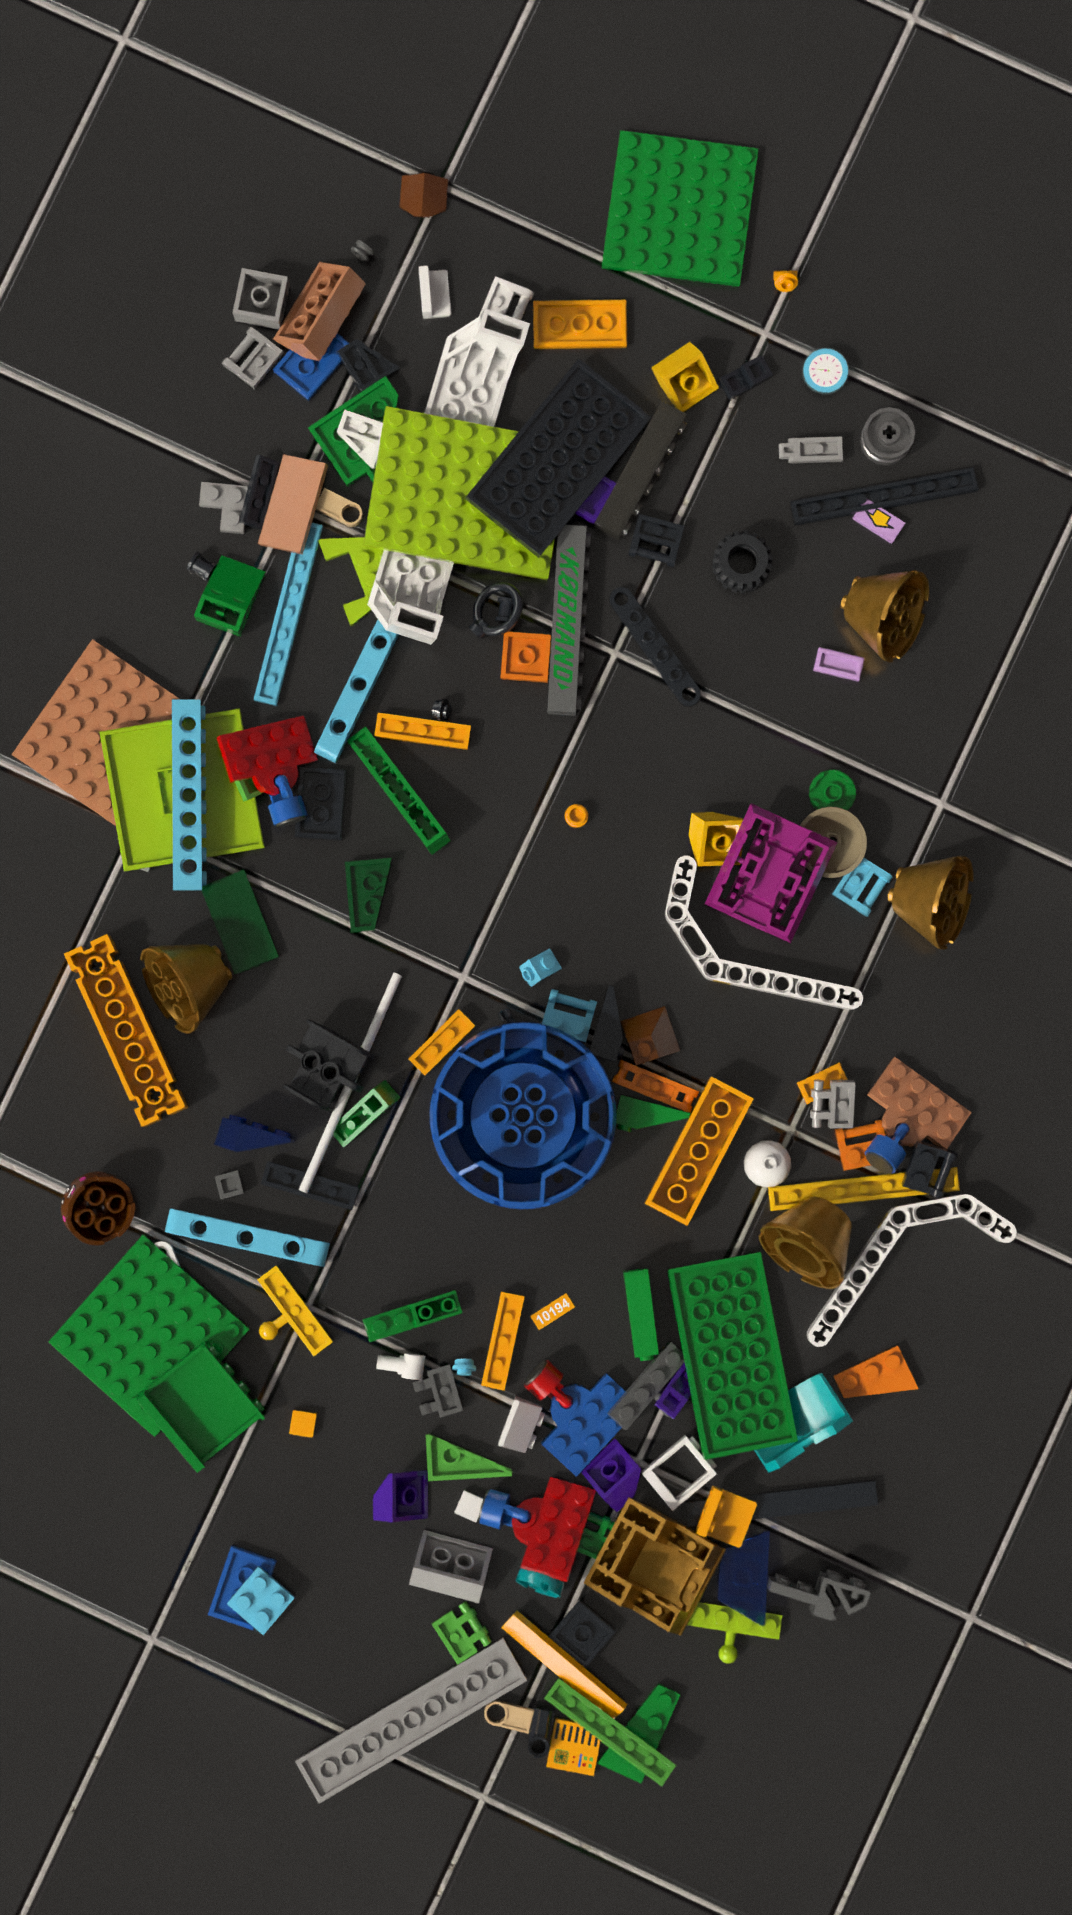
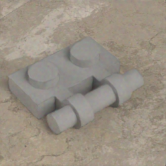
[810,1079,855,1128]

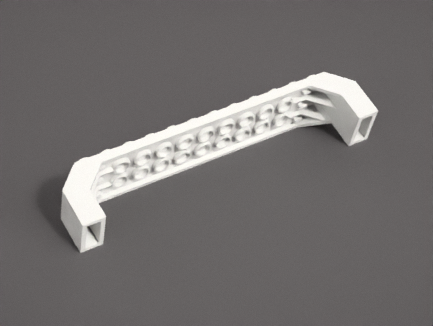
[368,308,530,645]

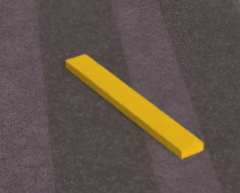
[768,1167,960,1211]

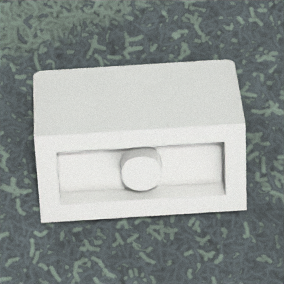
[419,266,451,319]

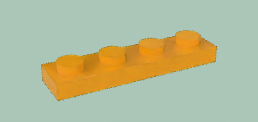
[374,713,471,750]
[481,1291,525,1390]

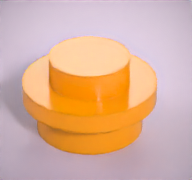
[565,804,588,828]

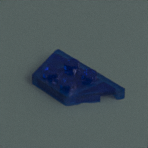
[718,1532,770,1626]

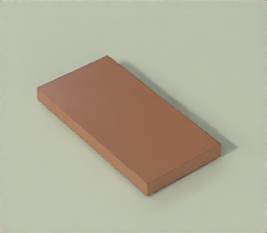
[258,455,328,555]

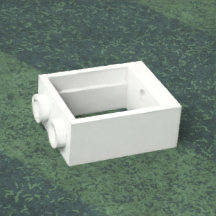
[641,1435,717,1511]

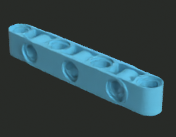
[314,620,399,763]
[165,1208,330,1267]

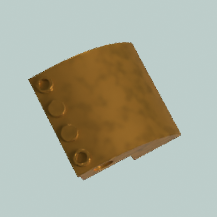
[583,1497,726,1635]

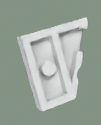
[337,410,383,469]

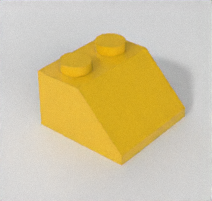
[651,342,719,414]

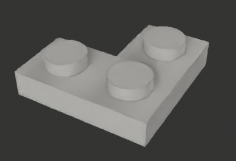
[199,482,248,534]

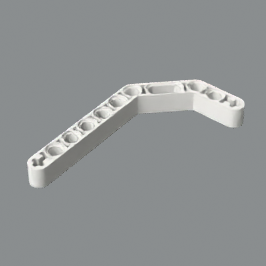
[665,856,863,1010]
[807,1194,1016,1347]

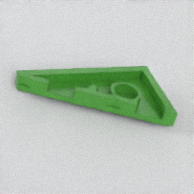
[426,1434,512,1481]

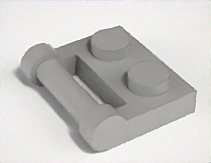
[222,327,283,389]

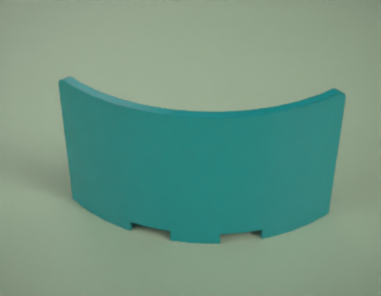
[754,1373,853,1473]

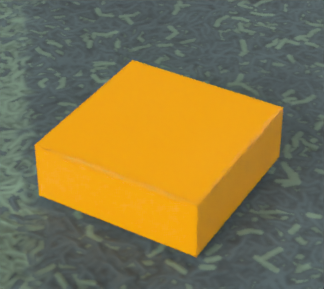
[289,1410,317,1438]

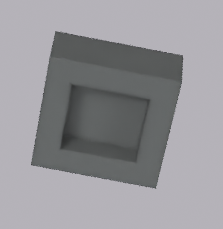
[215,1170,244,1199]

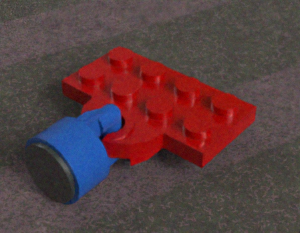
[217,716,318,827]
[478,1477,596,1582]

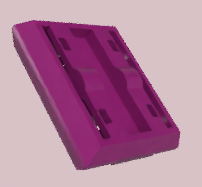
[705,803,838,943]

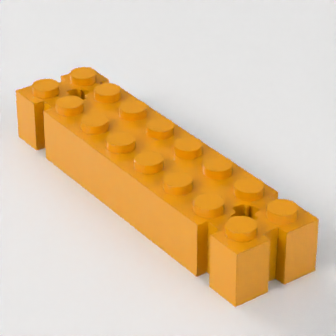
[64,934,189,1127]

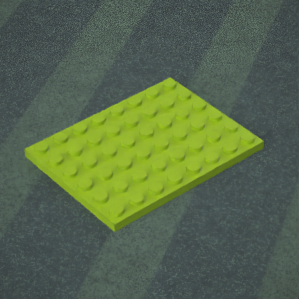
[363,406,554,580]

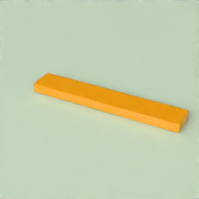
[502,1611,627,1719]

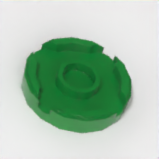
[809,770,856,811]

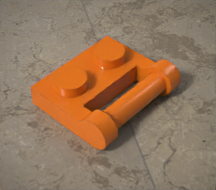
[835,1119,885,1171]

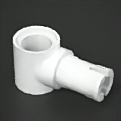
[377,1353,425,1380]

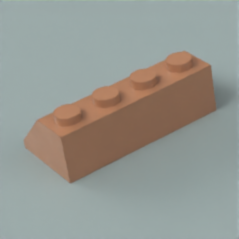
[273,262,366,361]

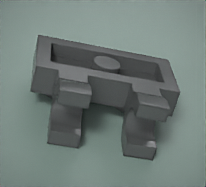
[412,1364,463,1417]

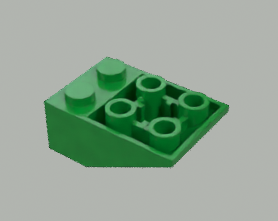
[194,555,266,637]

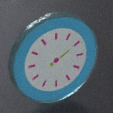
[802,348,849,395]

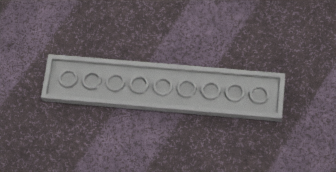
[295,1637,527,1803]

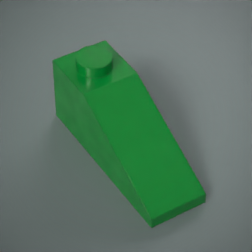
[333,1080,401,1148]
[616,1095,690,1132]

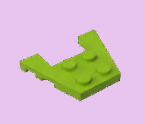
[318,537,383,626]

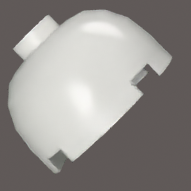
[744,1140,791,1187]

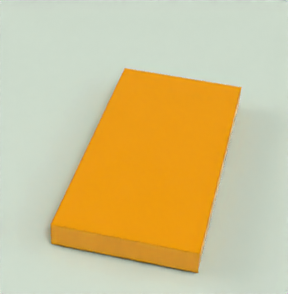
[533,300,627,349]

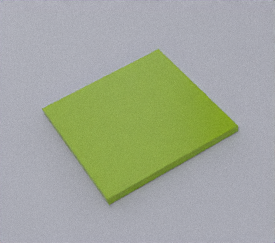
[100,709,264,872]

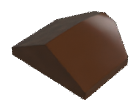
[400,173,448,218]

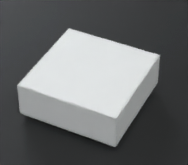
[454,1490,483,1522]

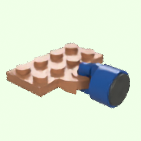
[865,1057,972,1174]

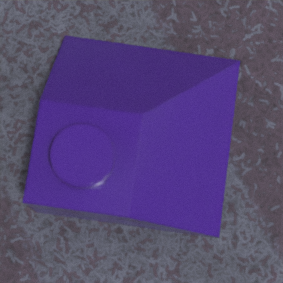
[581,1439,641,1512]
[373,1470,428,1522]

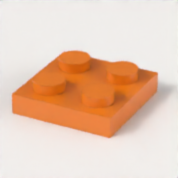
[501,632,551,683]

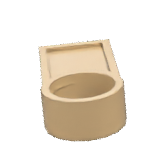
[316,488,363,527]
[484,1700,534,1734]

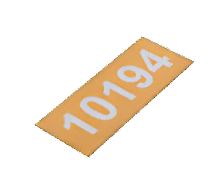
[530,1293,575,1330]

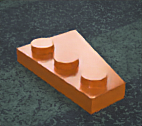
[833,1345,919,1398]

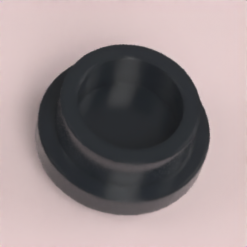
[432,699,451,722]

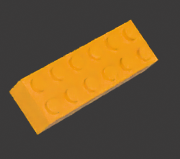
[644,1076,754,1226]

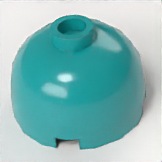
[515,1568,565,1598]

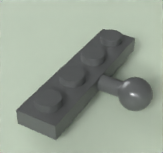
[607,1342,685,1430]

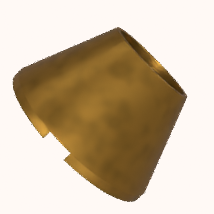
[759,1197,852,1289]

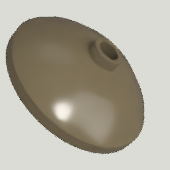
[801,807,867,878]

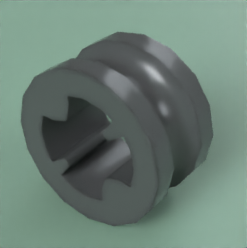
[350,240,374,262]

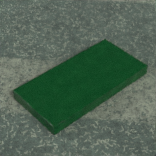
[202,870,279,975]

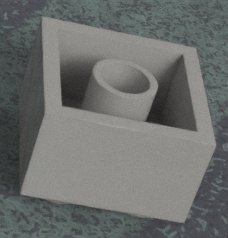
[233,268,290,329]

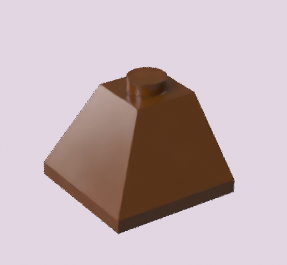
[620,1006,680,1066]

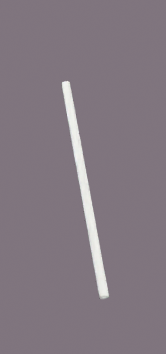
[299,973,402,1193]

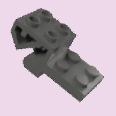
[766,1569,870,1621]

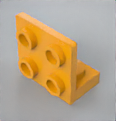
[695,1485,757,1548]

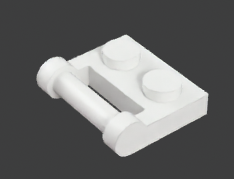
[479,276,534,320]

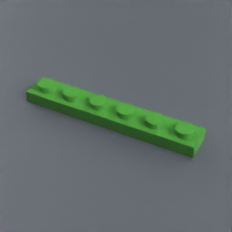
[544,1678,676,1786]

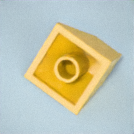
[689,812,743,866]

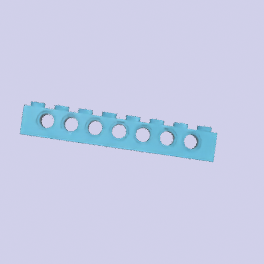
[172,700,207,891]

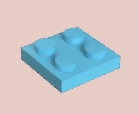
[227,1566,295,1635]

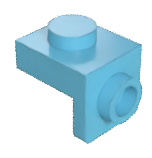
[519,948,562,987]

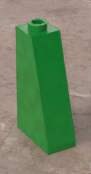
[623,1268,659,1361]

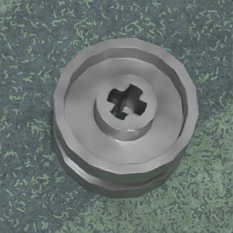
[860,407,915,466]

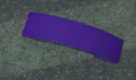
[654,1362,691,1419]

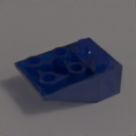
[214,1114,295,1152]

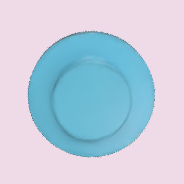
[452,1359,476,1376]

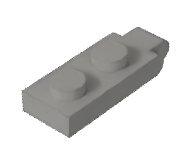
[779,436,843,463]

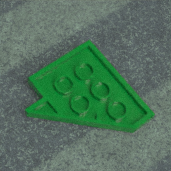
[308,376,399,487]

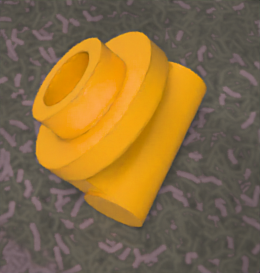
[773,270,798,292]

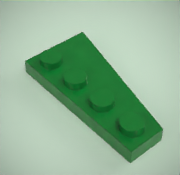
[597,1683,680,1783]

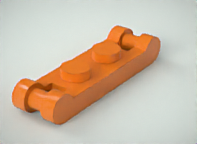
[611,1060,699,1113]

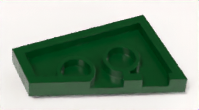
[345,858,392,933]

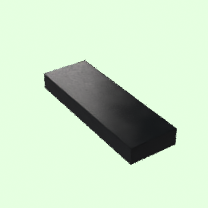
[239,455,280,530]

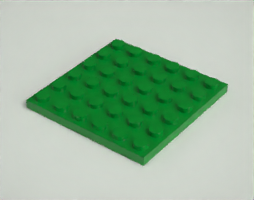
[602,130,758,287]
[49,1234,250,1437]

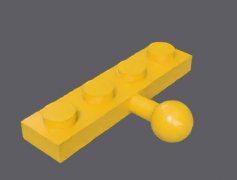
[257,1265,334,1356]

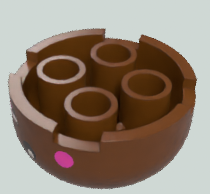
[61,1171,135,1245]

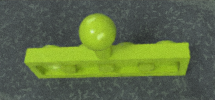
[687,1602,782,1664]

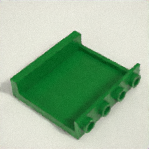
[136,1341,265,1473]

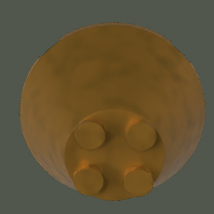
[841,570,929,663]
[888,856,974,950]
[140,944,232,1034]

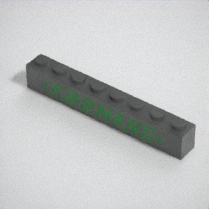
[547,525,591,716]

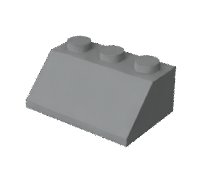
[409,1530,493,1603]

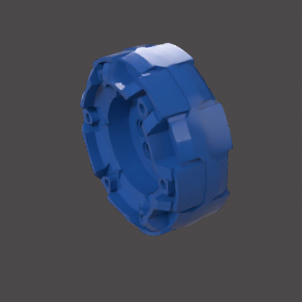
[430,1022,616,1209]

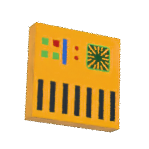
[546,1717,600,1776]

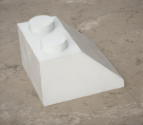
[498,1396,545,1453]

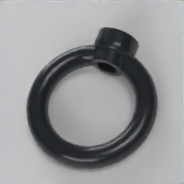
[469,582,523,639]

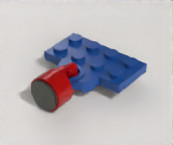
[524,1360,626,1477]

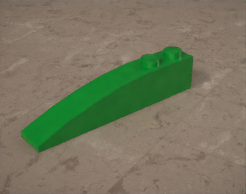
[347,726,451,855]

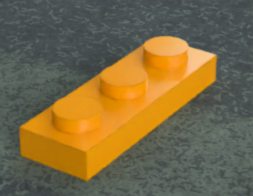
[409,1009,475,1076]

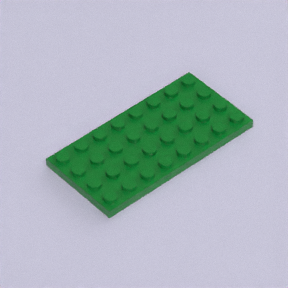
[667,1252,798,1460]

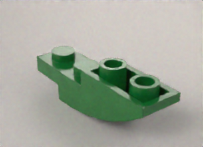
[362,1290,462,1342]

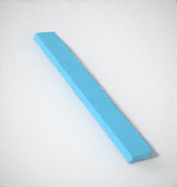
[253,523,323,706]

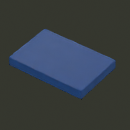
[273,333,349,401]
[208,1545,277,1630]

